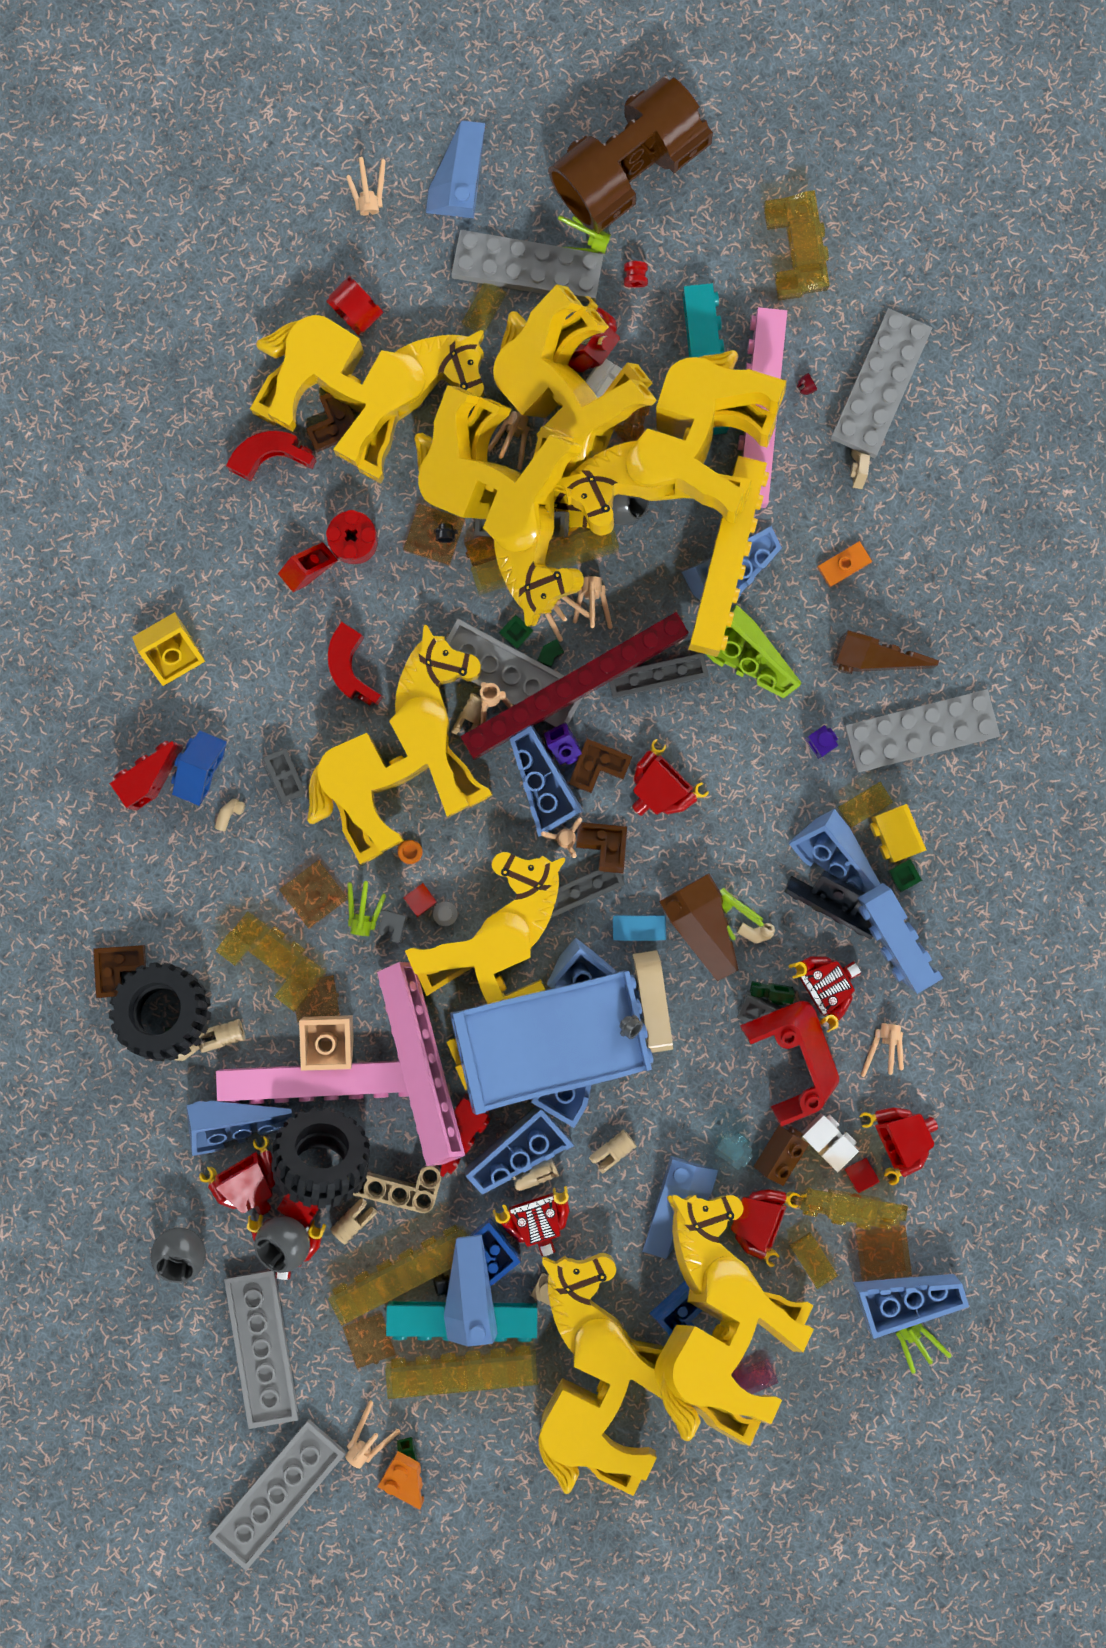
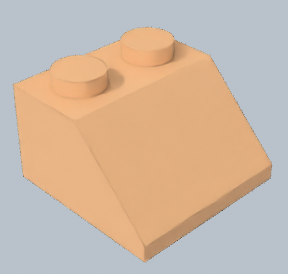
[299,1015,354,1071]

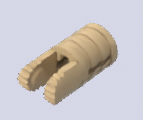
[451,693,482,735]
[199,1019,245,1053]
[589,1129,637,1174]
[512,1158,559,1191]
[330,1198,377,1245]

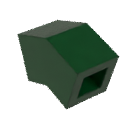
[537,639,564,668]
[397,1437,418,1461]

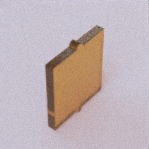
[464,537,497,567]
[291,975,340,1023]
[343,1313,396,1369]

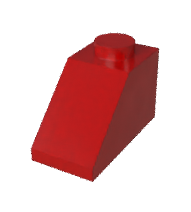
[278,542,338,592]

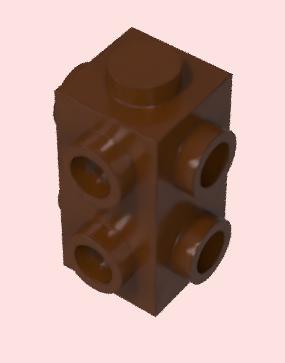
[753,1125,809,1186]

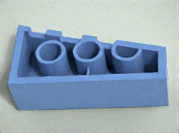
[510,726,583,837]
[857,883,943,994]
[464,1106,574,1195]
[853,1274,969,1339]

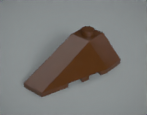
[833,630,939,674]
[659,873,739,981]

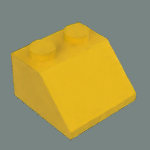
[132,612,205,686]
[870,804,926,863]

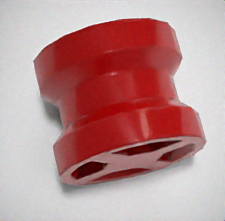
[624,261,648,288]

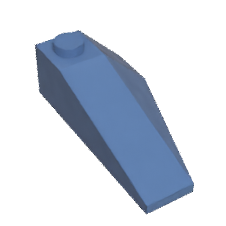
[426,121,485,218]
[682,526,782,601]
[789,809,880,893]
[547,938,643,1020]
[531,1085,591,1128]
[187,1101,292,1156]
[642,1156,718,1259]
[444,1235,498,1346]

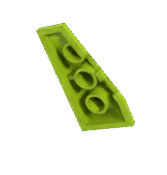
[705,605,801,698]

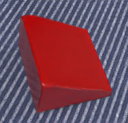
[403,883,438,917]
[844,1158,880,1193]

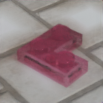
[731,1358,778,1394]

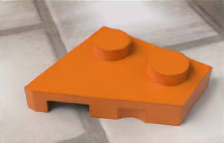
[377,1451,424,1510]

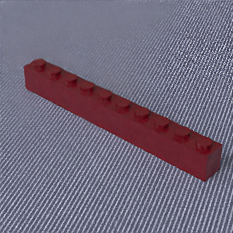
[460,612,689,760]

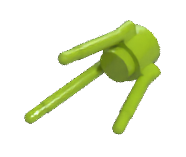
[558,215,611,254]
[347,881,386,936]
[720,888,764,940]
[895,1323,951,1374]

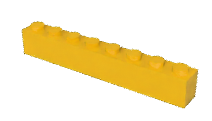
[688,455,769,657]

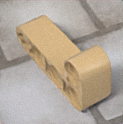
[632,950,673,1053]
[353,1165,442,1213]

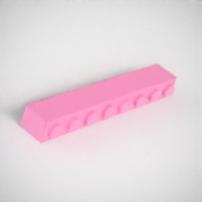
[738,307,787,508]
[377,962,465,1166]
[216,1061,409,1104]

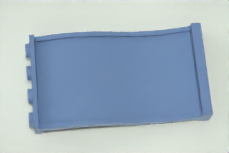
[450,970,653,1115]

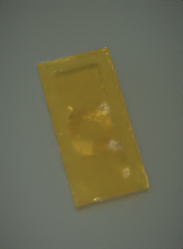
[462,283,507,333]
[837,781,893,828]
[789,1232,838,1289]

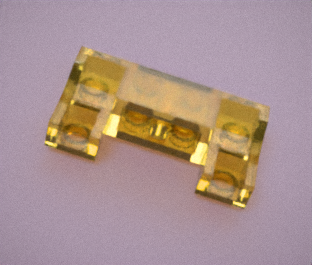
[764,190,830,301]
[215,911,327,1012]
[797,1187,908,1230]

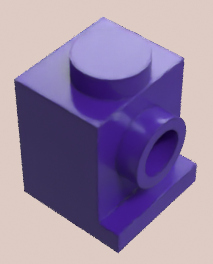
[544,722,582,765]
[805,725,838,759]

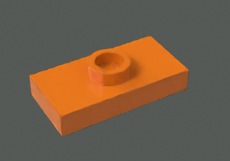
[817,541,872,588]

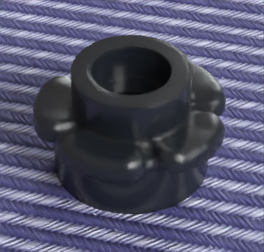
[434,523,458,543]
[433,1272,450,1297]

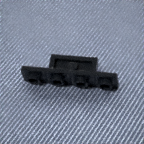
[784,870,873,939]

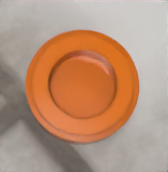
[398,840,423,864]

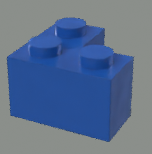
[171,731,227,806]
[470,1218,521,1287]
[649,1281,703,1337]

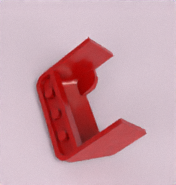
[740,1001,839,1127]

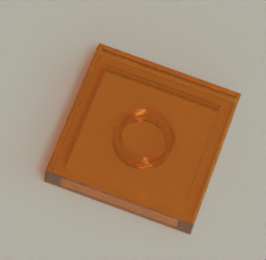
[403,504,465,566]
[279,860,348,929]
[855,1225,912,1281]

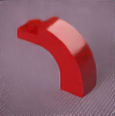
[226,431,316,482]
[328,621,383,706]

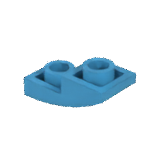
[613,915,666,941]

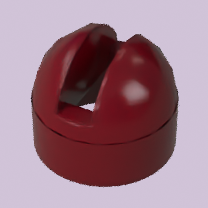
[797,373,817,395]

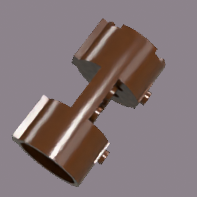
[548,75,713,234]

